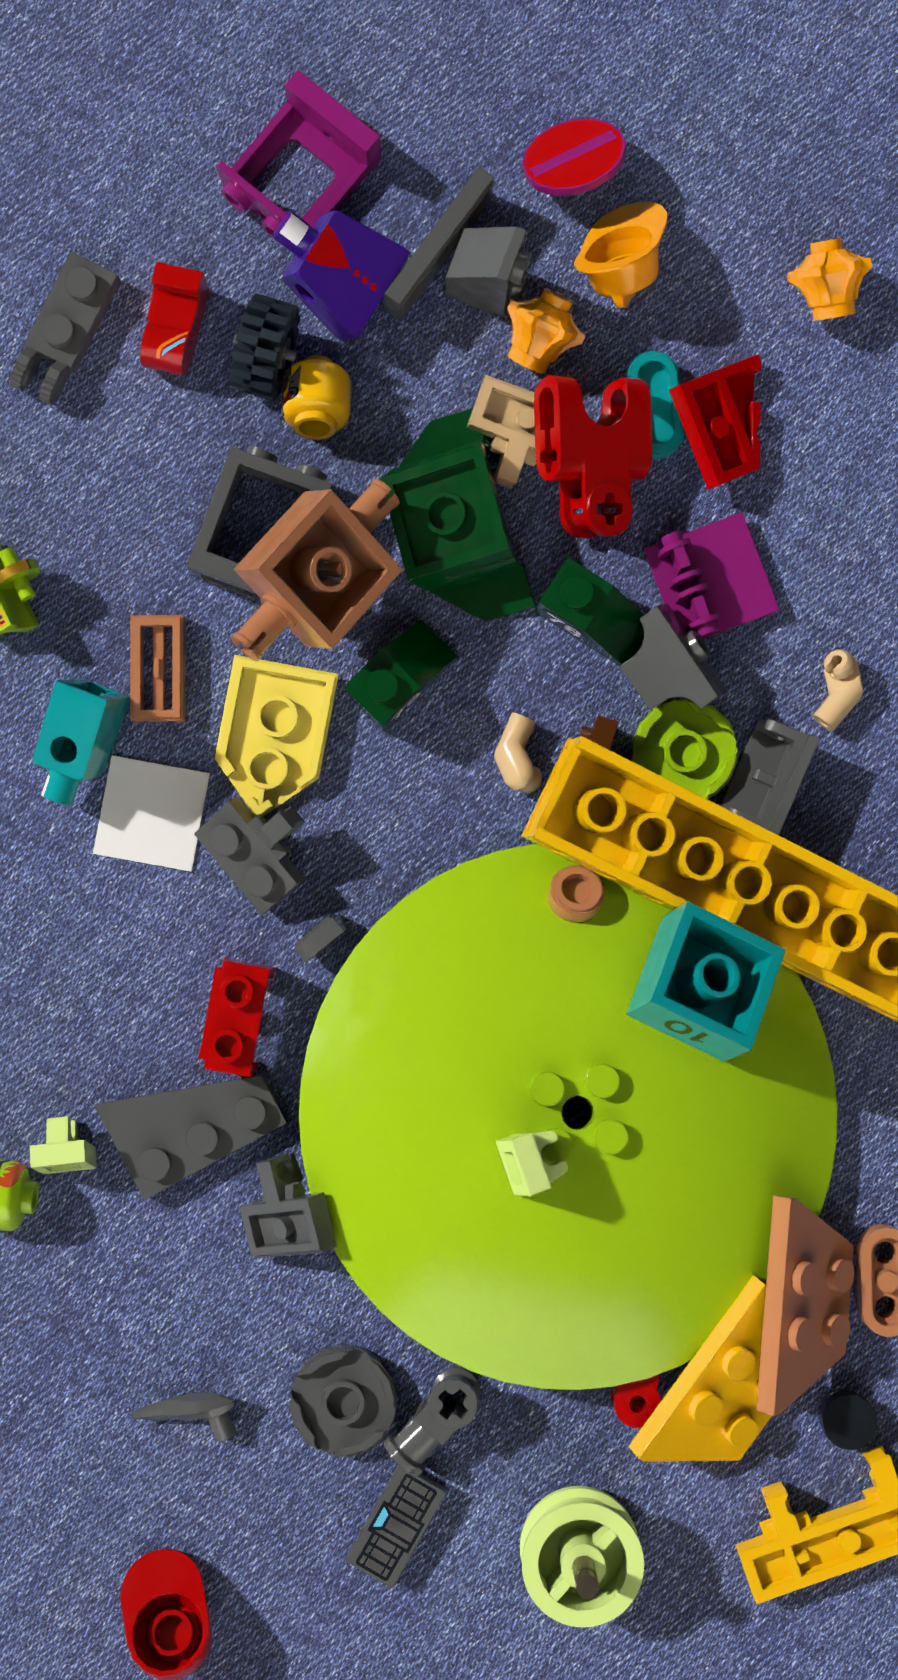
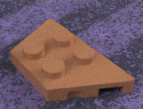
[756,1195,855,1416]

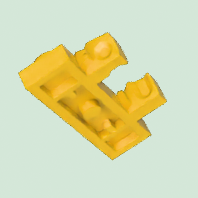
[735,1445,898,1604]

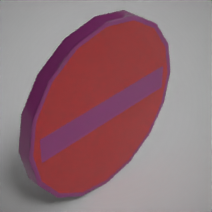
[522,118,627,196]

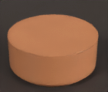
[548,865,605,923]

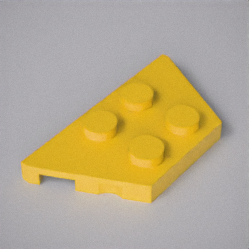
[628,1275,772,1462]

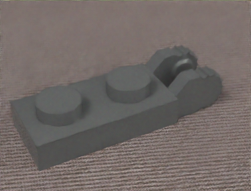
[9,252,121,405]

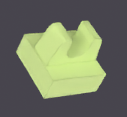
[30,1116,97,1174]
[496,1131,568,1196]

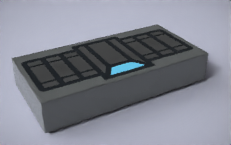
[345,1465,447,1589]

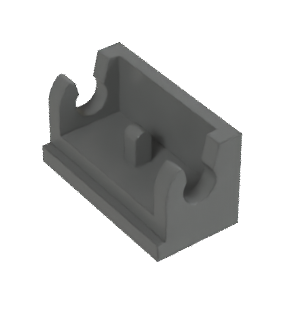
[720,719,820,835]

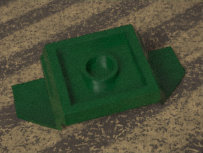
[380,408,536,622]

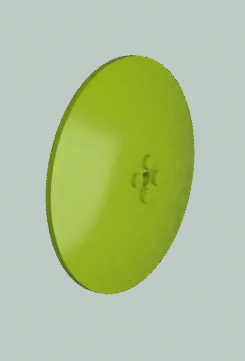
[299,844,838,1390]

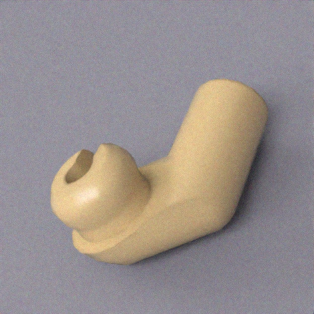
[494,712,542,793]

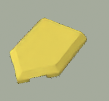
[214,655,339,817]

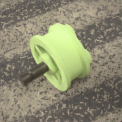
[520,1486,644,1627]

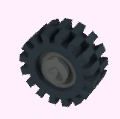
[230,294,300,401]

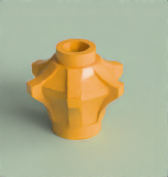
[787,238,872,321]
[507,288,586,374]

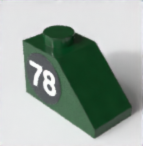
[536,557,644,667]
[343,620,458,732]

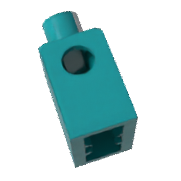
[33,678,130,806]

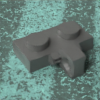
[194,797,306,915]
[239,1153,337,1258]

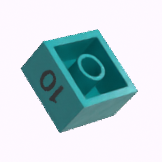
[626,901,785,1062]

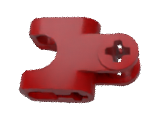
[534,375,652,539]

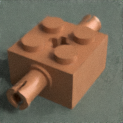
[231,479,403,662]

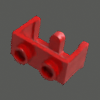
[199,958,276,1077]

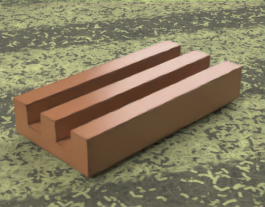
[130,615,186,723]

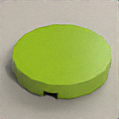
[631,699,738,799]

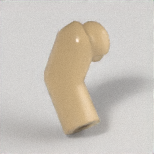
[812,649,863,732]

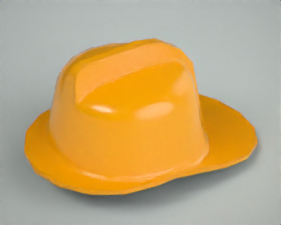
[574,201,668,308]

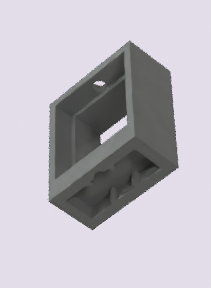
[186,446,335,602]

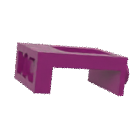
[216,70,382,244]

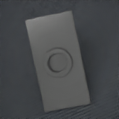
[620,604,728,710]

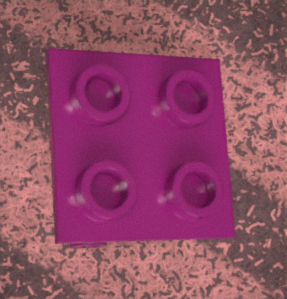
[643,512,780,639]

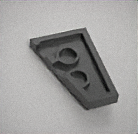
[94,1074,288,1200]

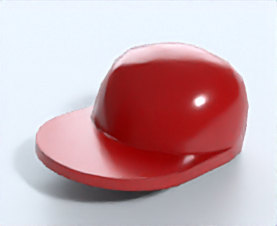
[120,1549,212,1680]

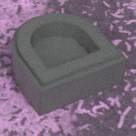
[294,914,350,963]

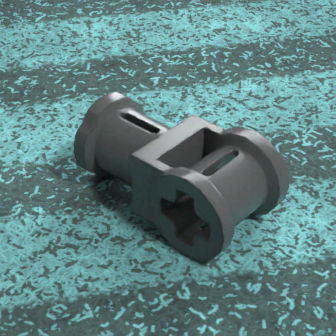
[383,1366,481,1477]

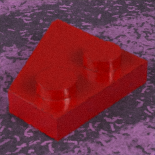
[669,354,761,490]

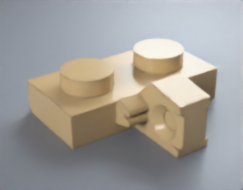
[466,375,536,489]

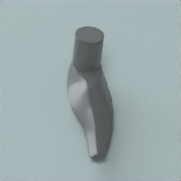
[133,1392,236,1441]

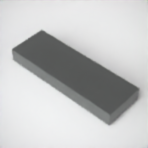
[384,166,494,320]

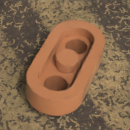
[856,1224,898,1337]

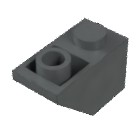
[445,227,532,318]

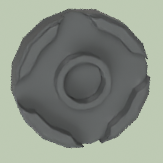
[289,1344,398,1457]

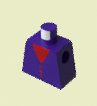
[272,210,411,341]

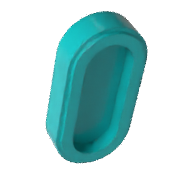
[626,351,685,459]

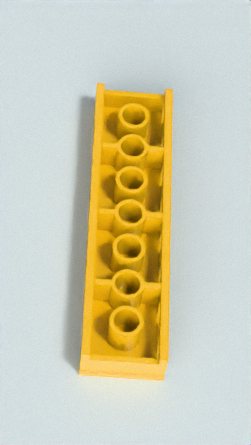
[521,736,898,1022]

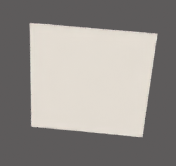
[93,755,210,872]

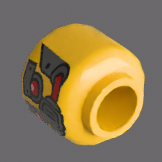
[281,355,351,440]

